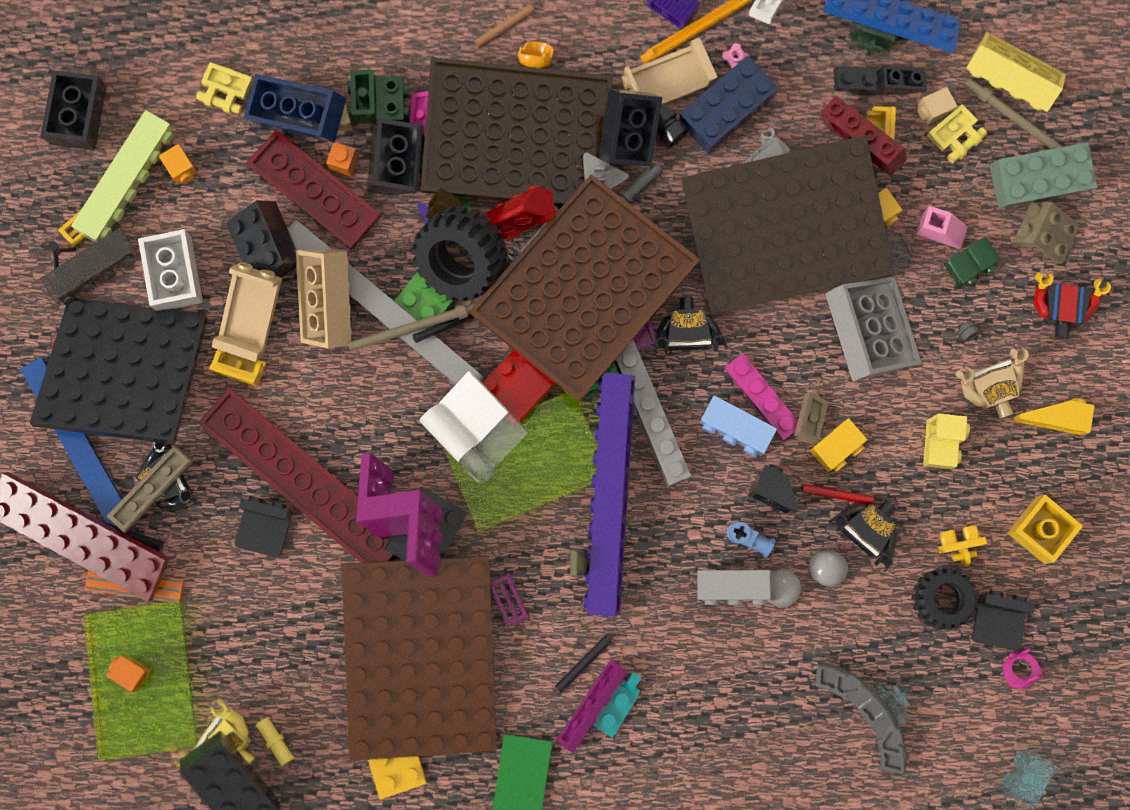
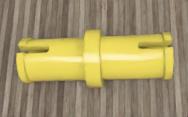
[255,717,295,767]

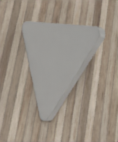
[583,153,629,189]

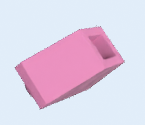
[916,206,968,249]

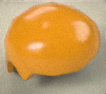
[518,42,554,69]

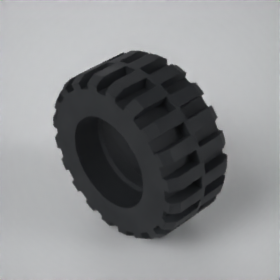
[412,206,507,301]

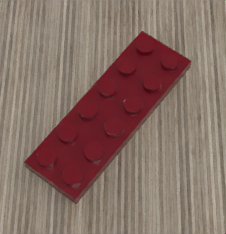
[246,129,381,251]

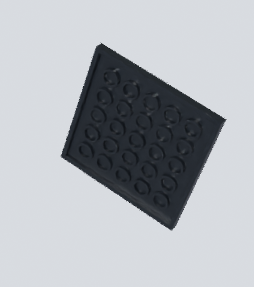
[30,298,207,445]

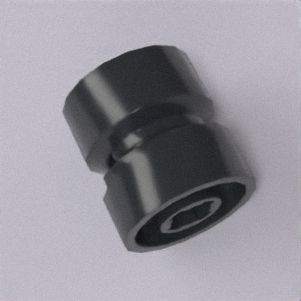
[657,105,690,149]

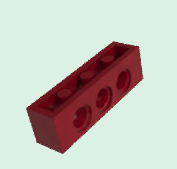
[820,96,907,176]

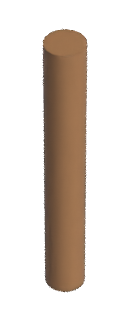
[474,4,535,48]

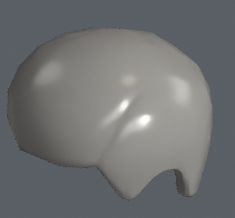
[808,550,849,587]
[768,569,801,608]

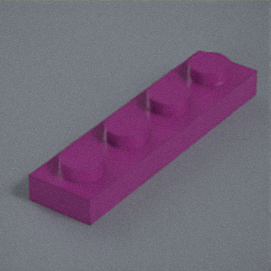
[557,659,628,753]

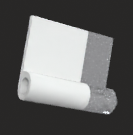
[419,371,529,483]

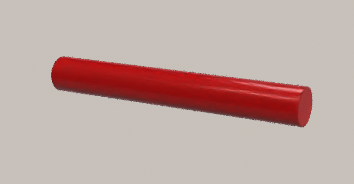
[802,484,874,505]

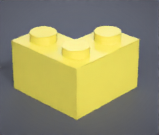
[923,414,970,469]

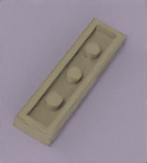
[107,445,193,533]

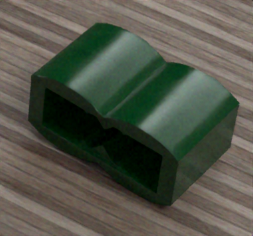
[943,236,1001,287]

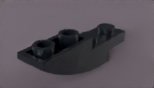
[833,65,927,96]

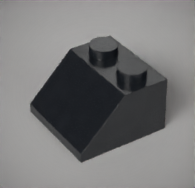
[748,464,799,516]

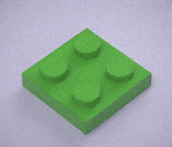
[394,272,456,328]

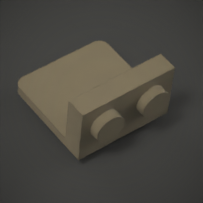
[1013,202,1079,264]

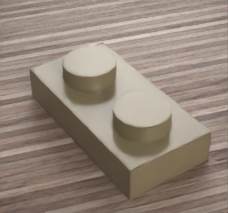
[794,392,828,445]

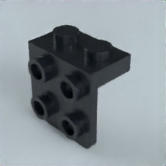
[235,496,293,557]
[972,590,1035,651]

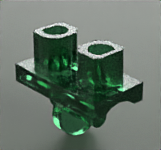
[851,23,896,57]

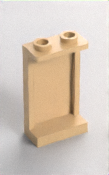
[621,37,718,107]
[212,262,282,362]

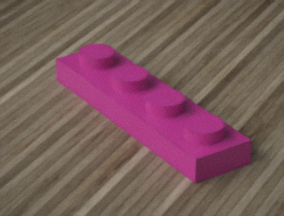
[724,353,798,441]

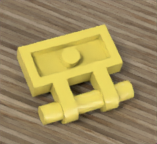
[196,62,254,114]
[927,104,987,163]

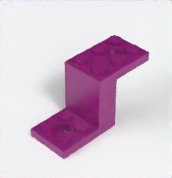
[356,452,443,577]

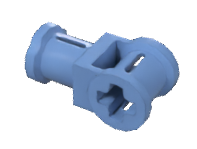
[727,522,776,558]

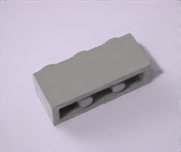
[697,570,773,605]

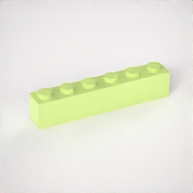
[71,110,173,245]

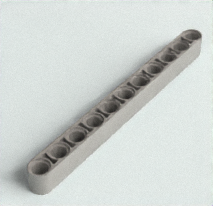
[287,220,486,385]

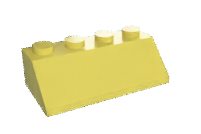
[966,32,1066,112]

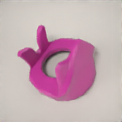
[1003,649,1043,689]

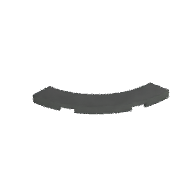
[816,661,907,775]

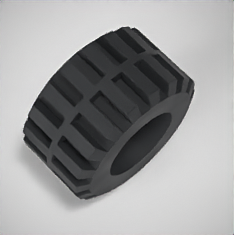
[912,568,979,629]

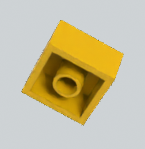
[1007,495,1083,564]

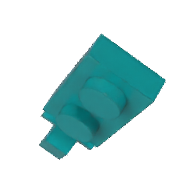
[593,671,642,738]

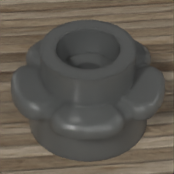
[958,321,981,342]

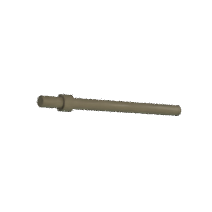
[964,78,1063,149]
[348,302,477,352]

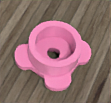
[722,43,749,69]

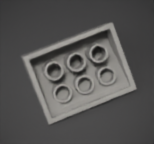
[825,276,922,382]

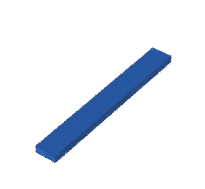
[20,357,122,526]

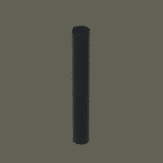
[413,314,475,343]
[555,635,612,693]

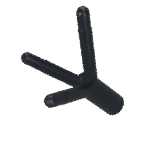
[40,241,76,276]

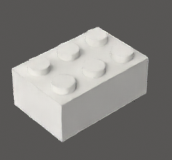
[138,229,203,311]

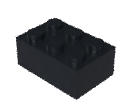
[41,70,107,150]
[599,88,663,167]
[226,200,297,278]

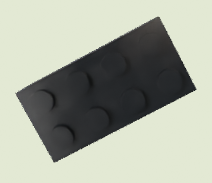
[179,730,281,810]

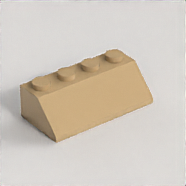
[296,249,352,349]

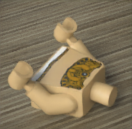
[956,347,1029,419]

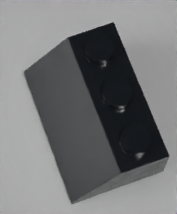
[367,118,423,195]
[385,486,468,560]

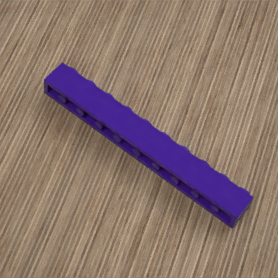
[584,373,636,617]

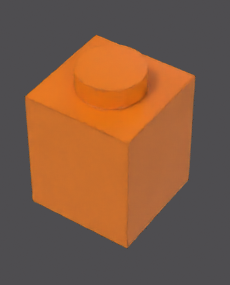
[326,142,359,178]
[107,655,152,692]

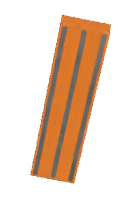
[85,570,185,603]

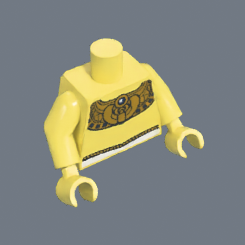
[175,699,255,767]

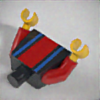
[1033,272,1111,339]

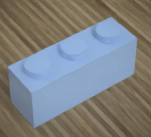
[699,396,777,457]

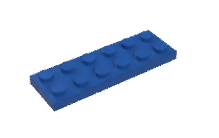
[822,0,961,53]

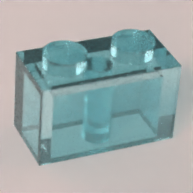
[1002,749,1058,809]

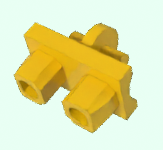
[938,525,987,567]

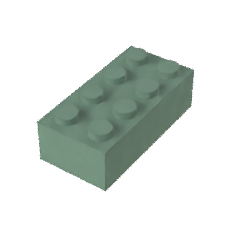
[989,142,1097,209]

